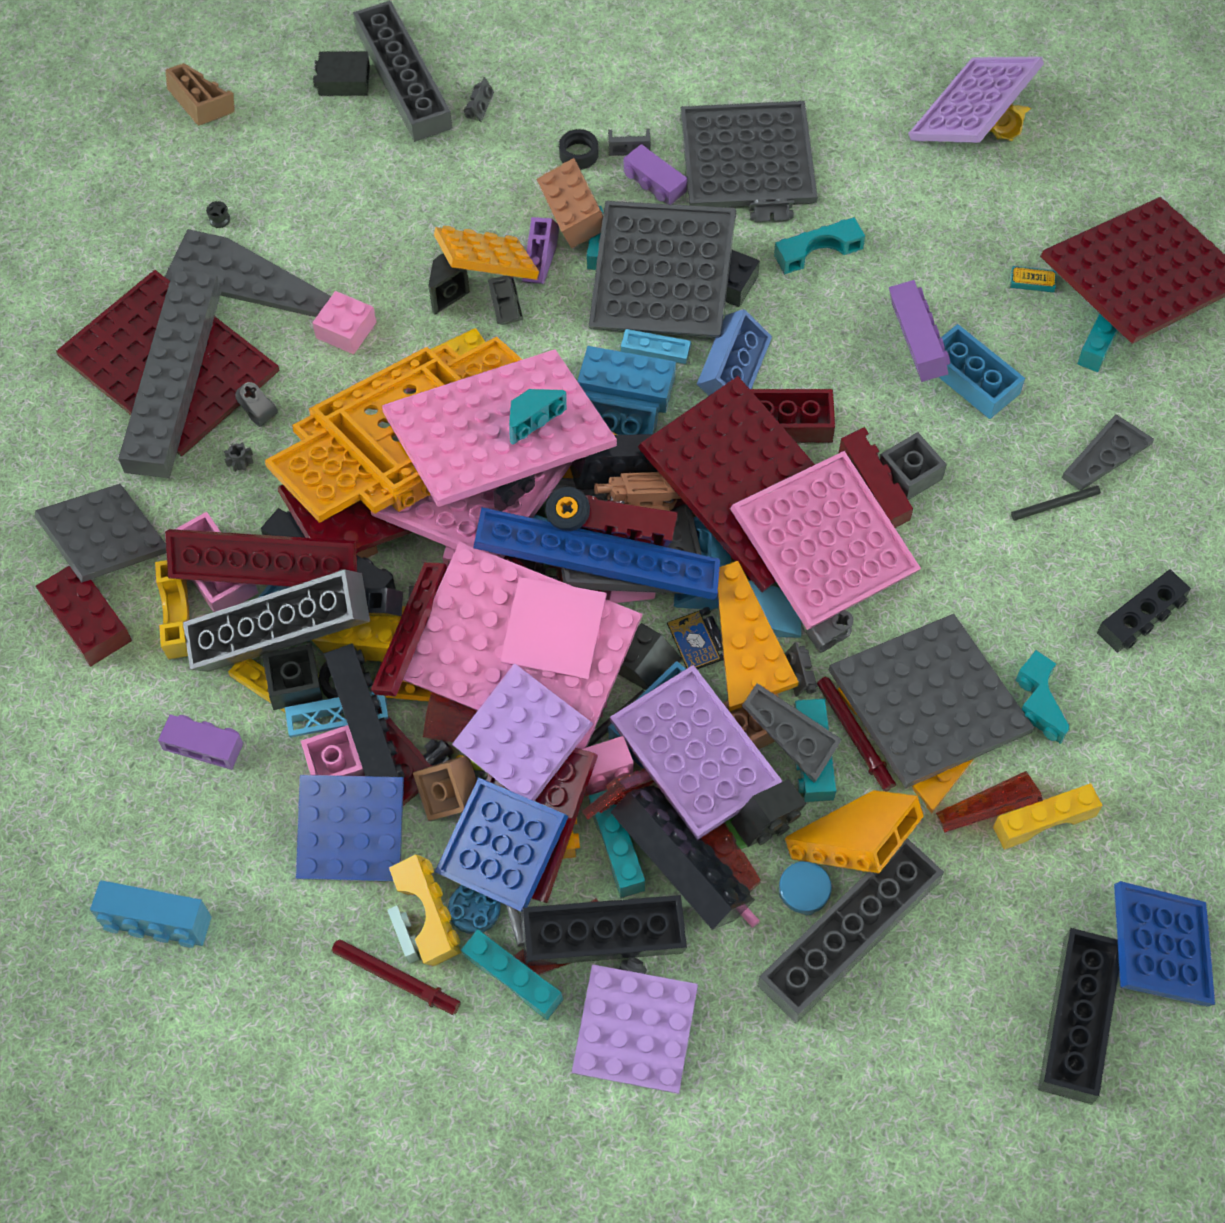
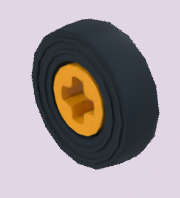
[546,487,590,531]

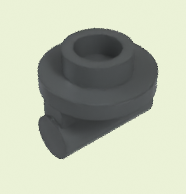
[619,957,647,974]

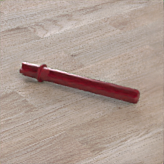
[817,677,896,792]
[332,939,461,1015]

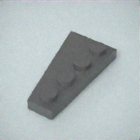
[1062,414,1154,490]
[742,683,842,782]

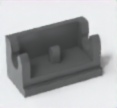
[608,128,651,156]

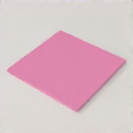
[500,577,607,679]

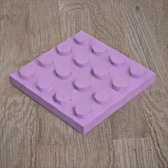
[452,663,593,801]
[572,964,698,1094]

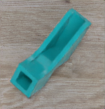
[1015,650,1069,744]

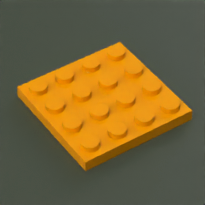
[434,226,539,280]

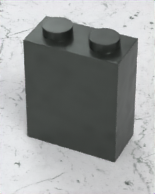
[313,51,370,96]

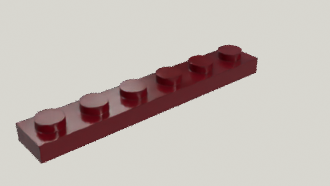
[371,562,448,697]

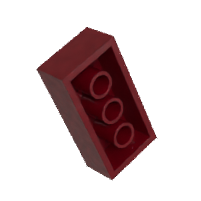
[750,389,835,443]
[35,566,132,667]

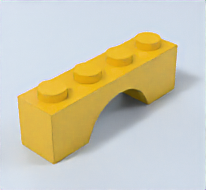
[155,560,190,660]
[993,783,1103,850]
[389,854,461,966]

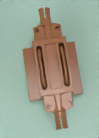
[594,472,681,511]

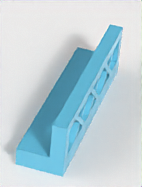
[285,692,389,738]

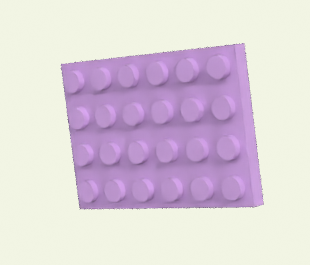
[908,57,1044,143]
[610,665,782,840]

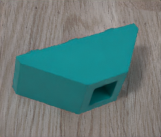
[509,389,567,445]

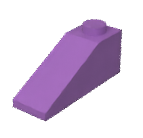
[522,217,560,284]

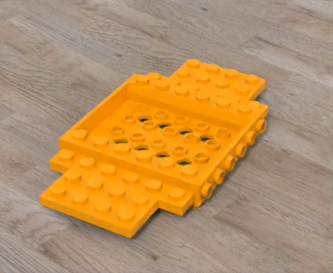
[265,336,523,523]

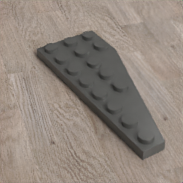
[164,229,331,317]

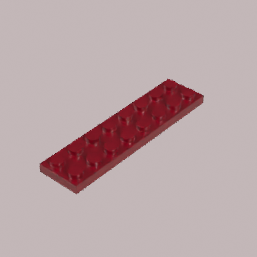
[165,529,357,587]

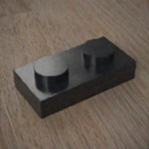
[493,474,535,511]

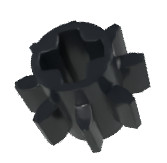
[423,738,454,766]

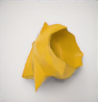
[989,104,1032,141]

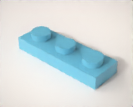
[621,329,691,364]

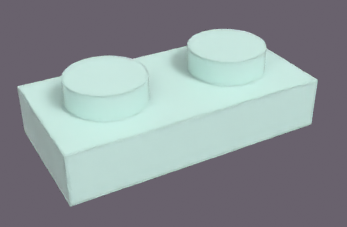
[387,906,419,963]

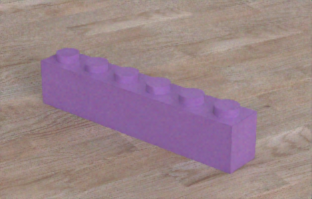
[888,280,950,382]

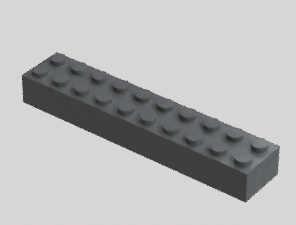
[118,270,222,479]

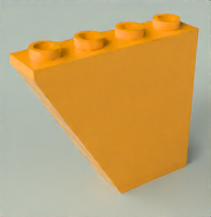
[785,790,924,873]

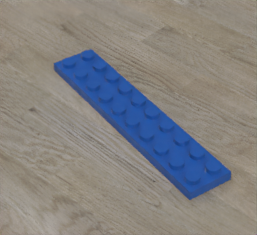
[473,507,720,600]

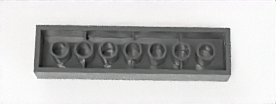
[353,0,453,142]
[183,570,370,672]
[757,838,944,1024]

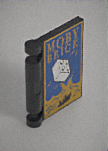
[667,607,724,669]

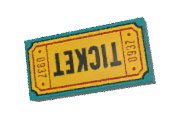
[1010,266,1056,293]

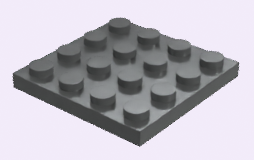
[34,483,167,582]

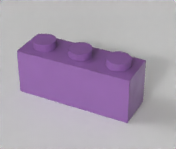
[624,144,687,204]
[158,714,243,770]

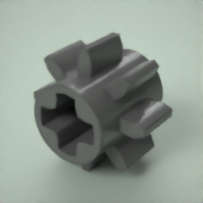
[224,442,253,472]

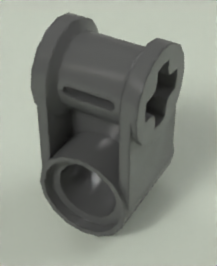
[235,382,278,427]
[806,610,854,653]

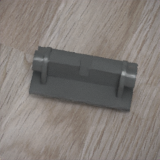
[464,77,494,122]
[749,198,794,223]
[784,642,818,697]

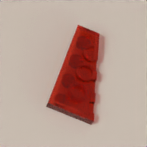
[582,768,655,820]

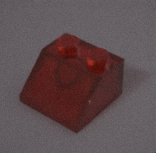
[423,692,477,742]

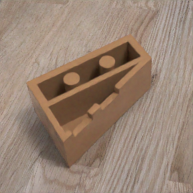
[165,63,235,126]

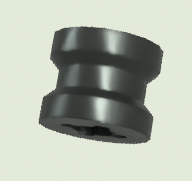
[206,201,231,228]

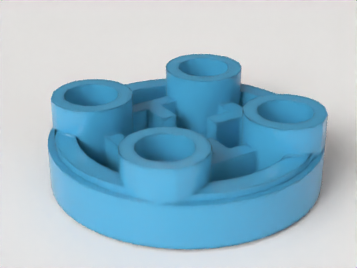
[779,861,832,915]
[448,885,501,934]

